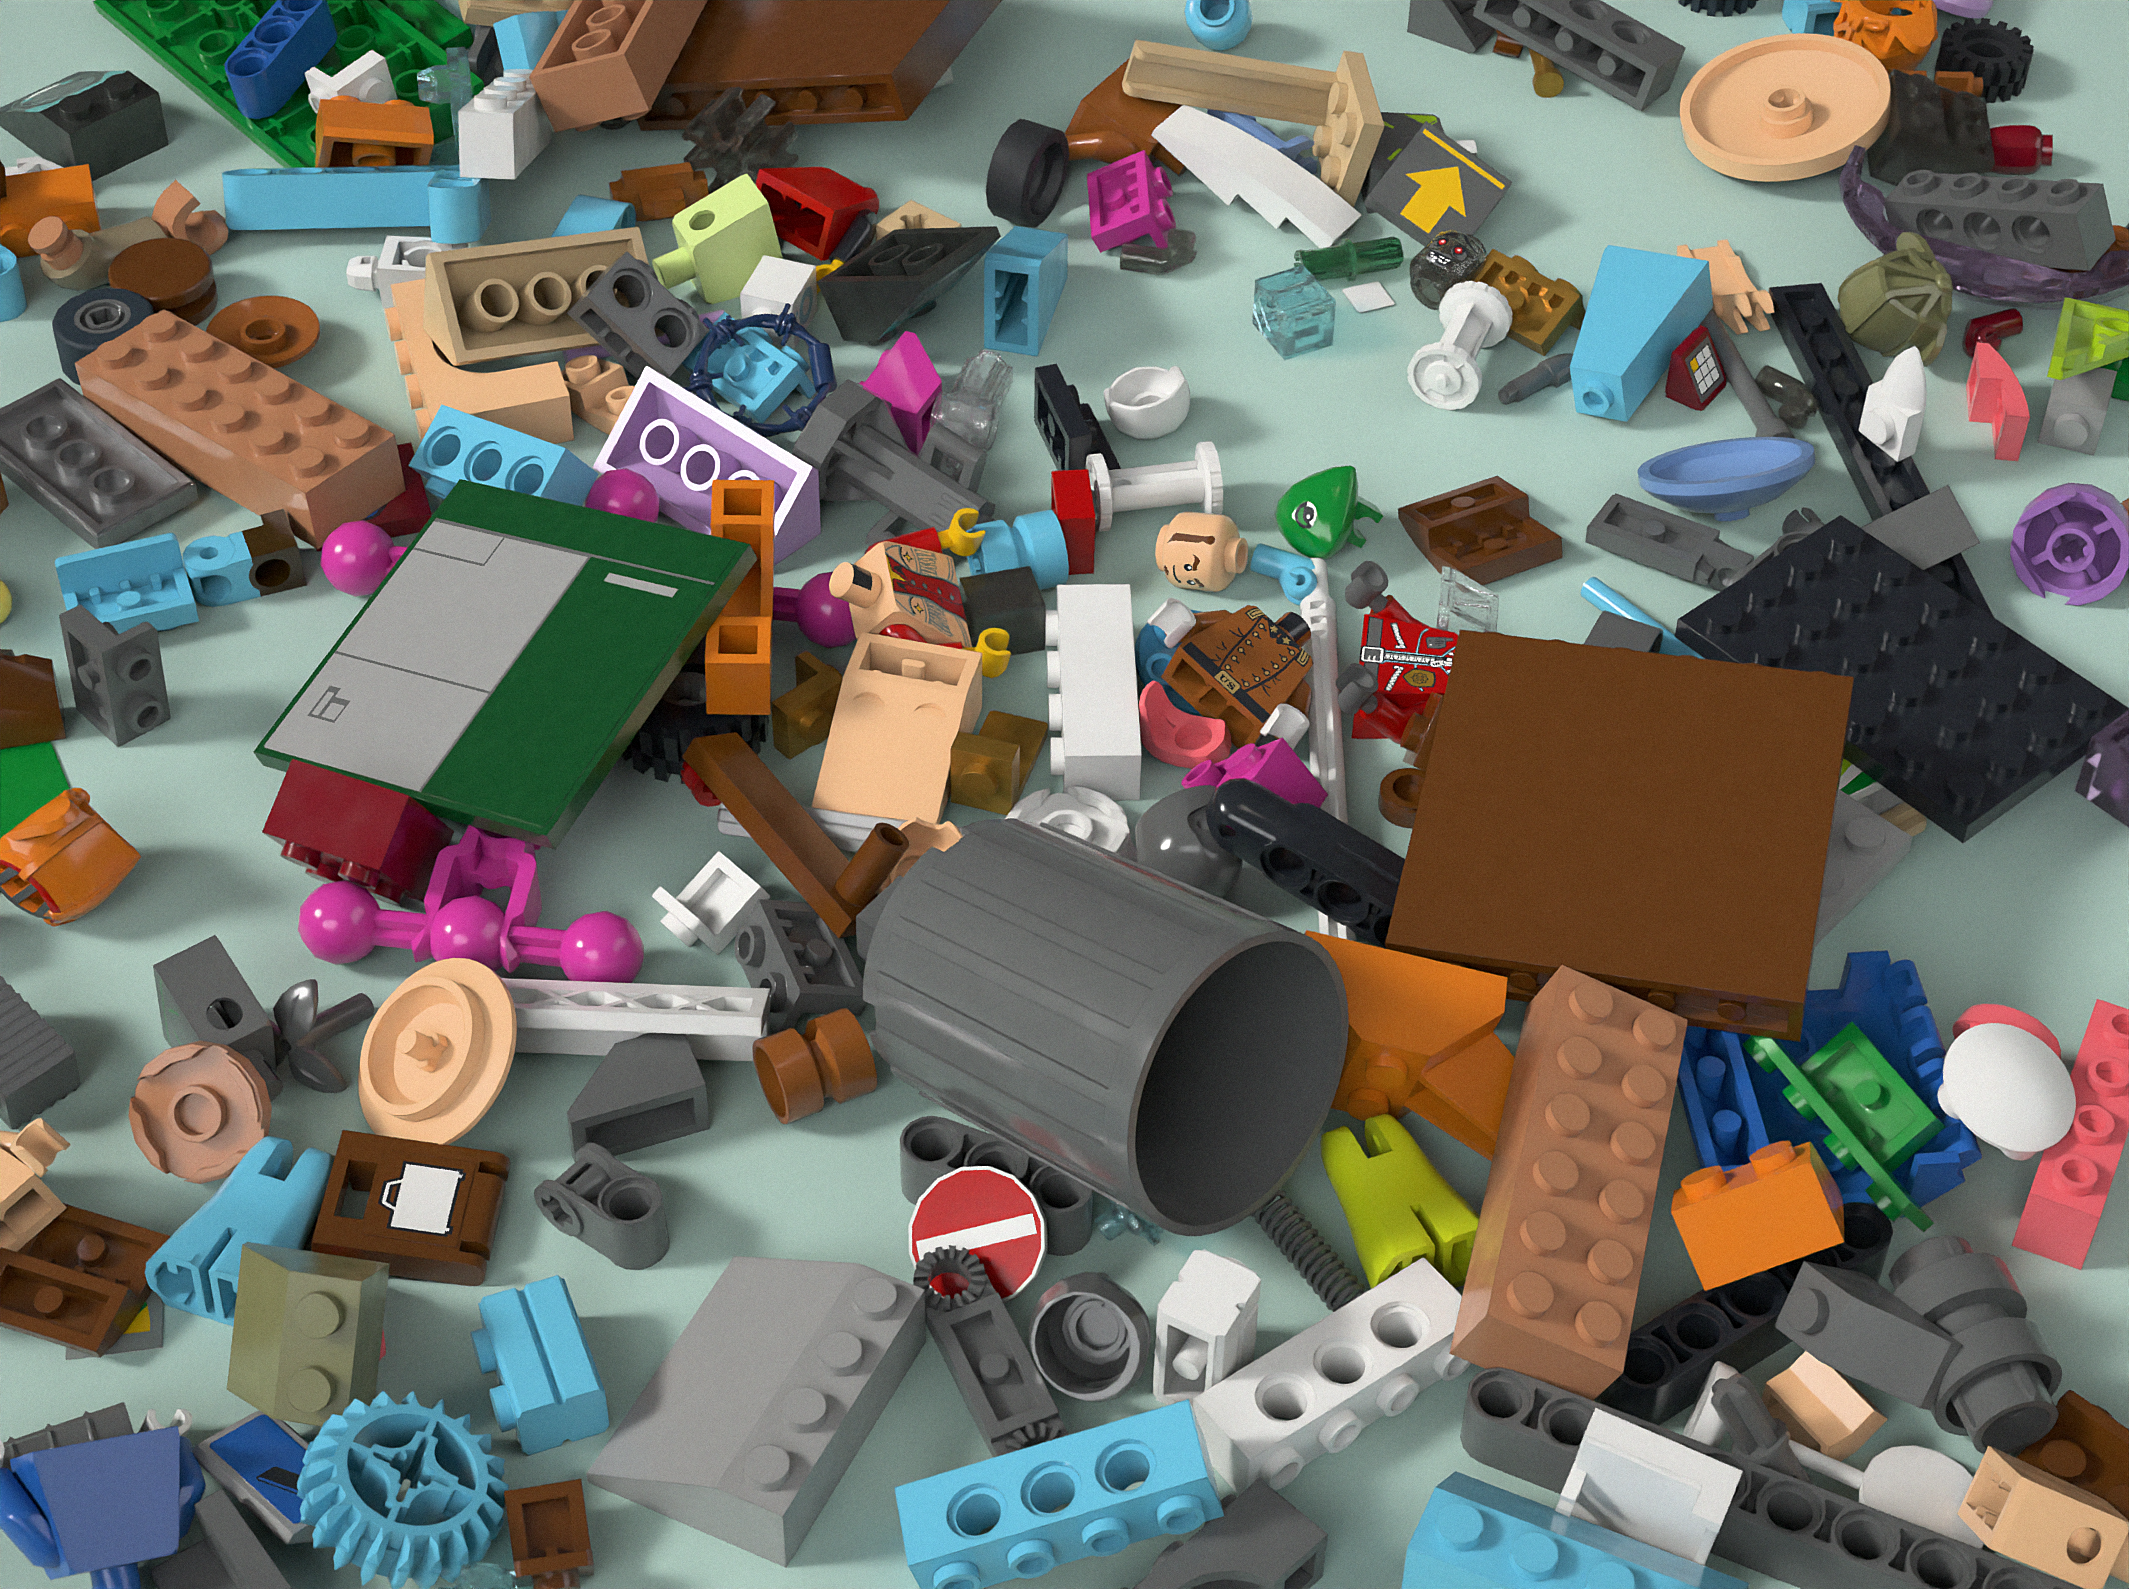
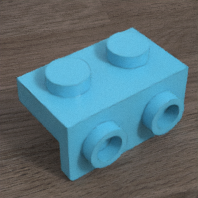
[54,533,199,634]

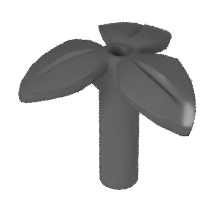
[269,979,374,1093]

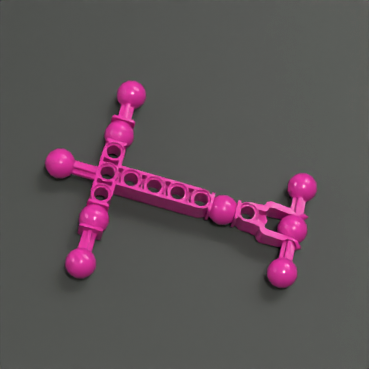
[298,468,857,983]

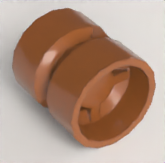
[752,1008,877,1124]

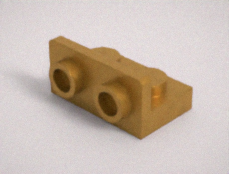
[1467,249,1586,356]

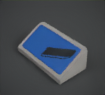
[192,1410,316,1545]

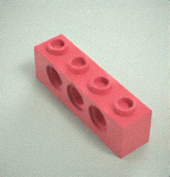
[2011,999,2129,1270]

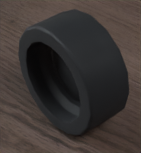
[986,119,1069,227]

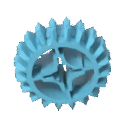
[297,1390,510,1589]

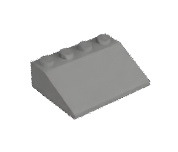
[587,1256,926,1568]

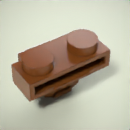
[609,162,709,222]

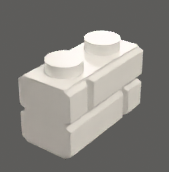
[1153,1249,1261,1408]

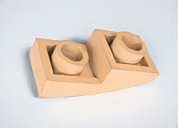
[561,355,635,435]

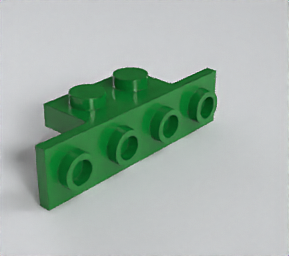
[1742,1022,1946,1232]

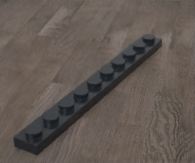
[1768,283,1994,617]

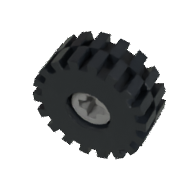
[621,634,769,784]

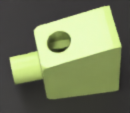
[652,174,783,304]

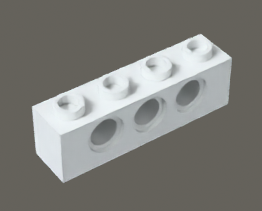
[1193,1257,1471,1495]

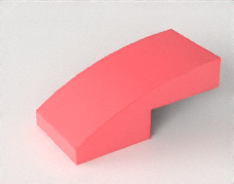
[1966,342,2030,461]

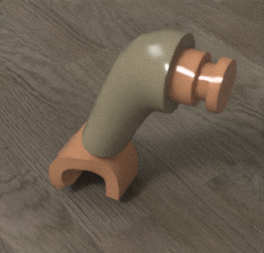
[28,180,229,291]

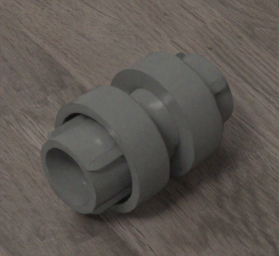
[1888,1236,2062,1454]

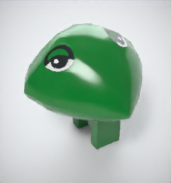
[1274,465,1384,559]

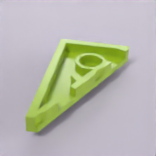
[2047,297,2129,380]

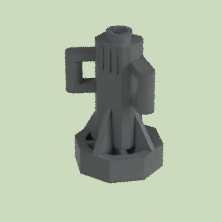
[792,379,996,546]

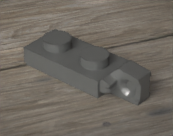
[1585,493,1754,591]

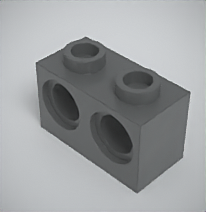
[567,251,710,380]

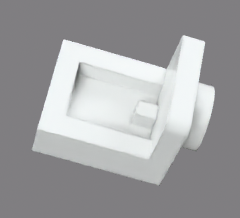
[305,50,398,114]
[652,851,771,955]

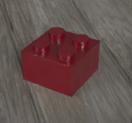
[262,759,455,906]

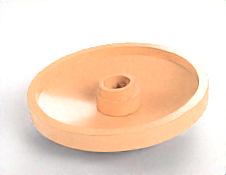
[1680,33,1892,182]

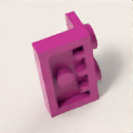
[1087,150,1176,254]

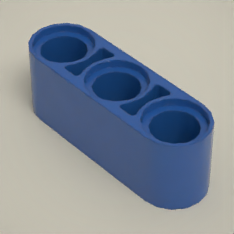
[225,0,337,119]

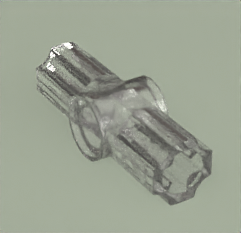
[918,350,1013,481]

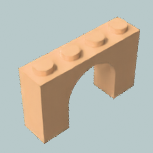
[384,279,574,444]

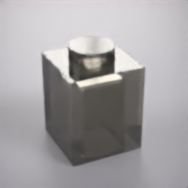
[959,566,1046,656]

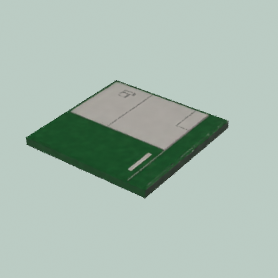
[253,479,757,850]

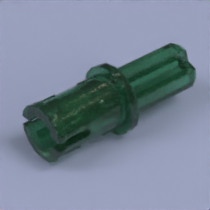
[1294,237,1404,285]

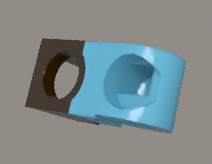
[183,509,307,607]

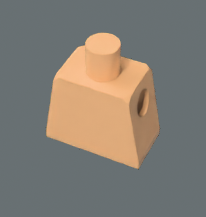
[1957,1445,2129,1589]

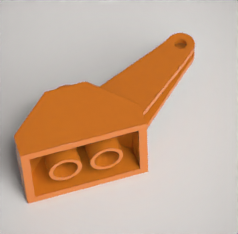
[1305,930,1515,1162]

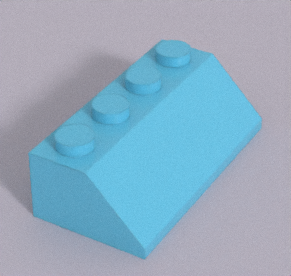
[1401,1471,1749,1589]

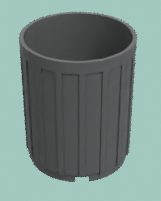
[863,818,1349,1236]

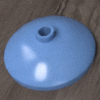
[1637,437,1816,521]

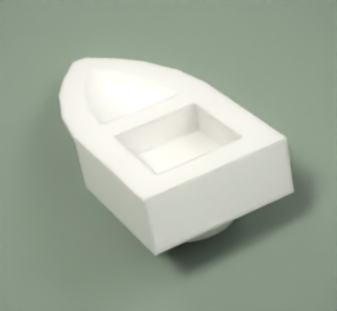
[1859,346,1927,462]

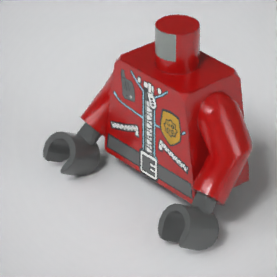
[1335,561,1458,745]

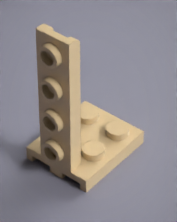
[1122,39,1384,208]

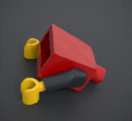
[755,166,879,294]

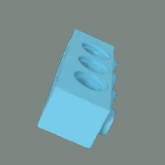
[894,1399,1224,1589]

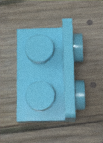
[682,312,816,423]

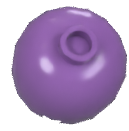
[2010,483,2129,606]

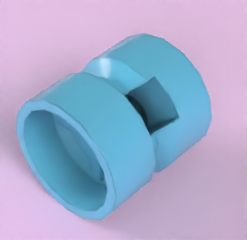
[966,510,1069,601]

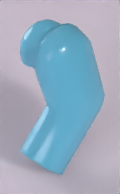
[1250,543,1318,605]

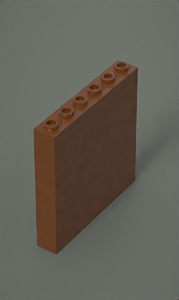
[636,0,1002,131]
[1385,629,1854,1042]

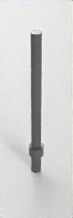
[1698,308,1796,439]

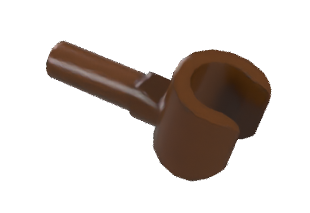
[1493,29,1524,58]

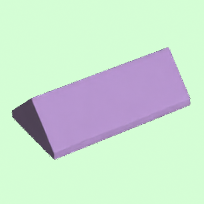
[593,366,821,566]

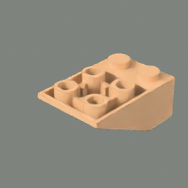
[811,632,982,824]

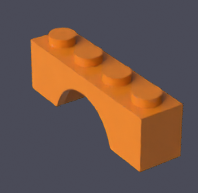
[705,479,775,715]

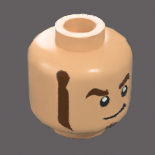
[1155,511,1248,592]

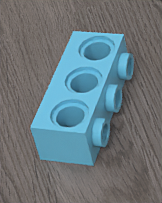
[409,404,598,506]

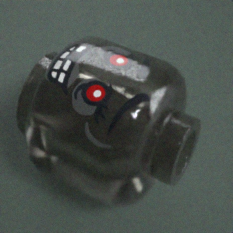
[1409,230,1487,310]

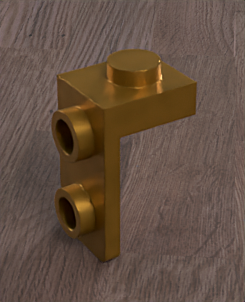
[950,710,1048,815]

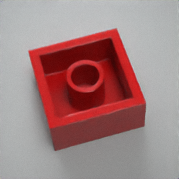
[1051,469,1095,575]

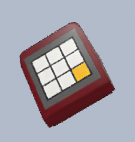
[1665,325,1727,411]

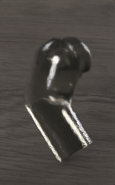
[1120,229,1198,275]
[1755,365,1819,429]

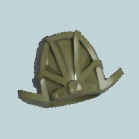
[1837,232,1953,367]

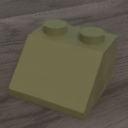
[227,1242,390,1426]

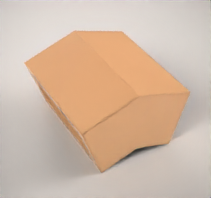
[1762,1351,1888,1462]

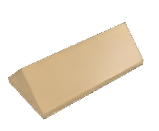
[423,227,665,366]

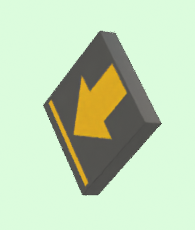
[1364,121,1513,265]

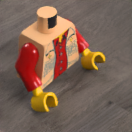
[829,508,1011,678]

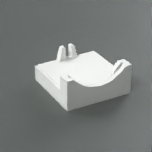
[1555,1408,1743,1566]

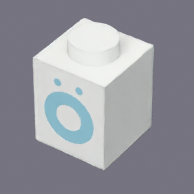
[740,255,818,349]

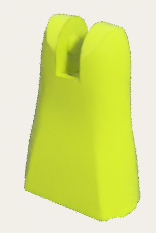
[1320,1113,1480,1289]

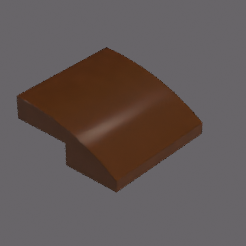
[1398,476,1563,592]
[0,1203,171,1358]

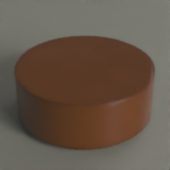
[1378,768,1426,828]

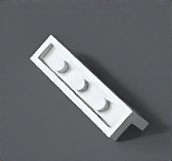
[501,978,770,1061]

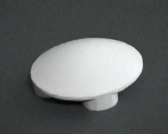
[1937,1023,2076,1161]

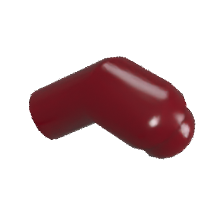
[1962,308,2023,360]

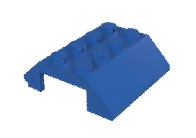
[1677,950,1982,1219]

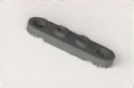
[913,1245,1069,1458]

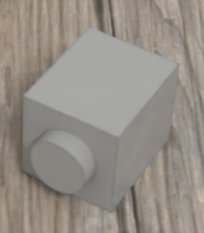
[2037,367,2117,456]

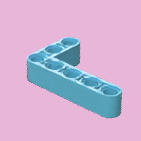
[222,164,491,244]

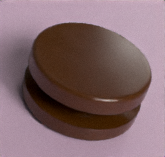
[108,238,218,326]

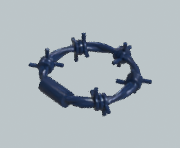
[684,303,837,438]

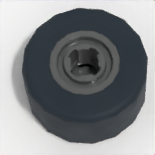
[52,288,154,386]

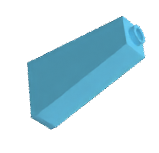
[1570,245,1713,422]

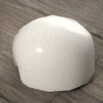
[1104,366,1190,440]

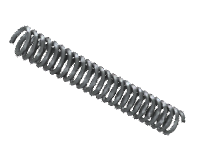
[1250,1190,1367,1312]

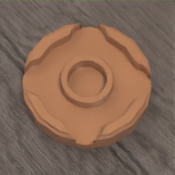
[128,1040,272,1184]

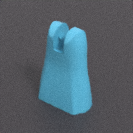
[145,1135,335,1326]

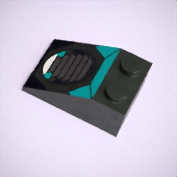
[0,70,169,182]
[817,226,1001,345]

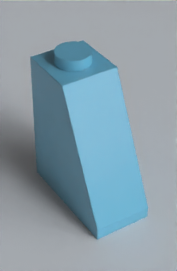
[984,226,1068,357]

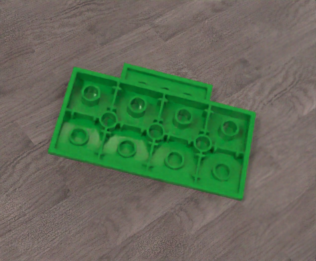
[93,0,485,168]

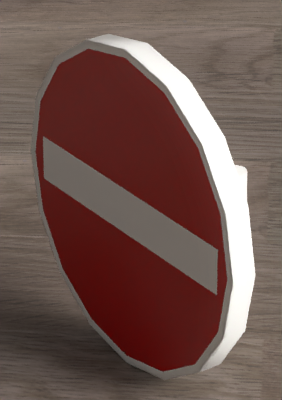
[908,1166,1048,1304]

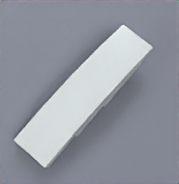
[1151,105,1362,253]

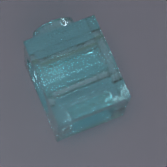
[1252,265,1336,360]

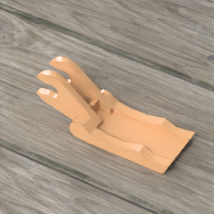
[1677,239,1774,335]

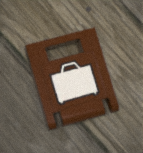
[312,1130,511,1286]

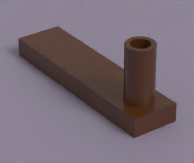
[682,732,909,939]

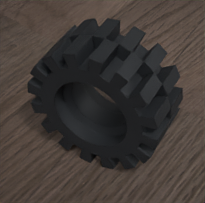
[1934,18,2034,103]

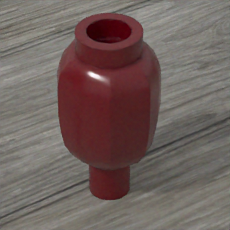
[1955,125,2053,175]

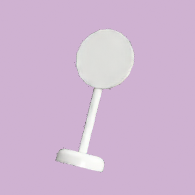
[1682,1361,1984,1549]

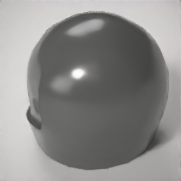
[1135,785,1243,898]
[1029,1272,1151,1402]

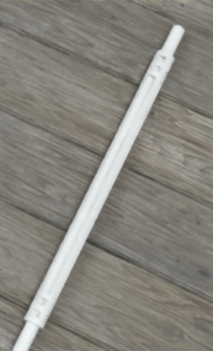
[1300,558,1356,942]

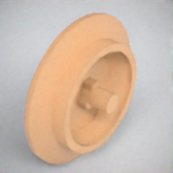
[358,958,517,1145]

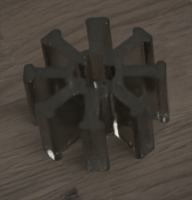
[682,87,799,194]

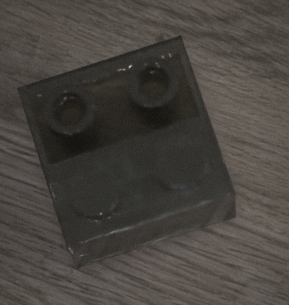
[1867,69,1995,186]

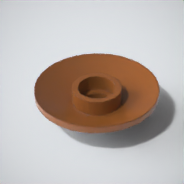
[206,296,320,369]

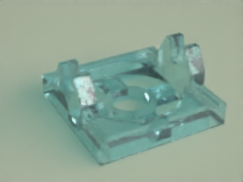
[417,47,474,165]

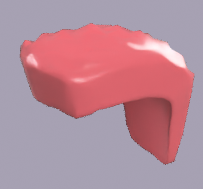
[1139,681,1232,769]

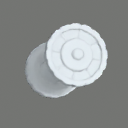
[1407,281,1513,410]
[1085,441,1223,532]

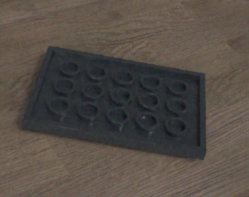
[1674,515,2129,843]

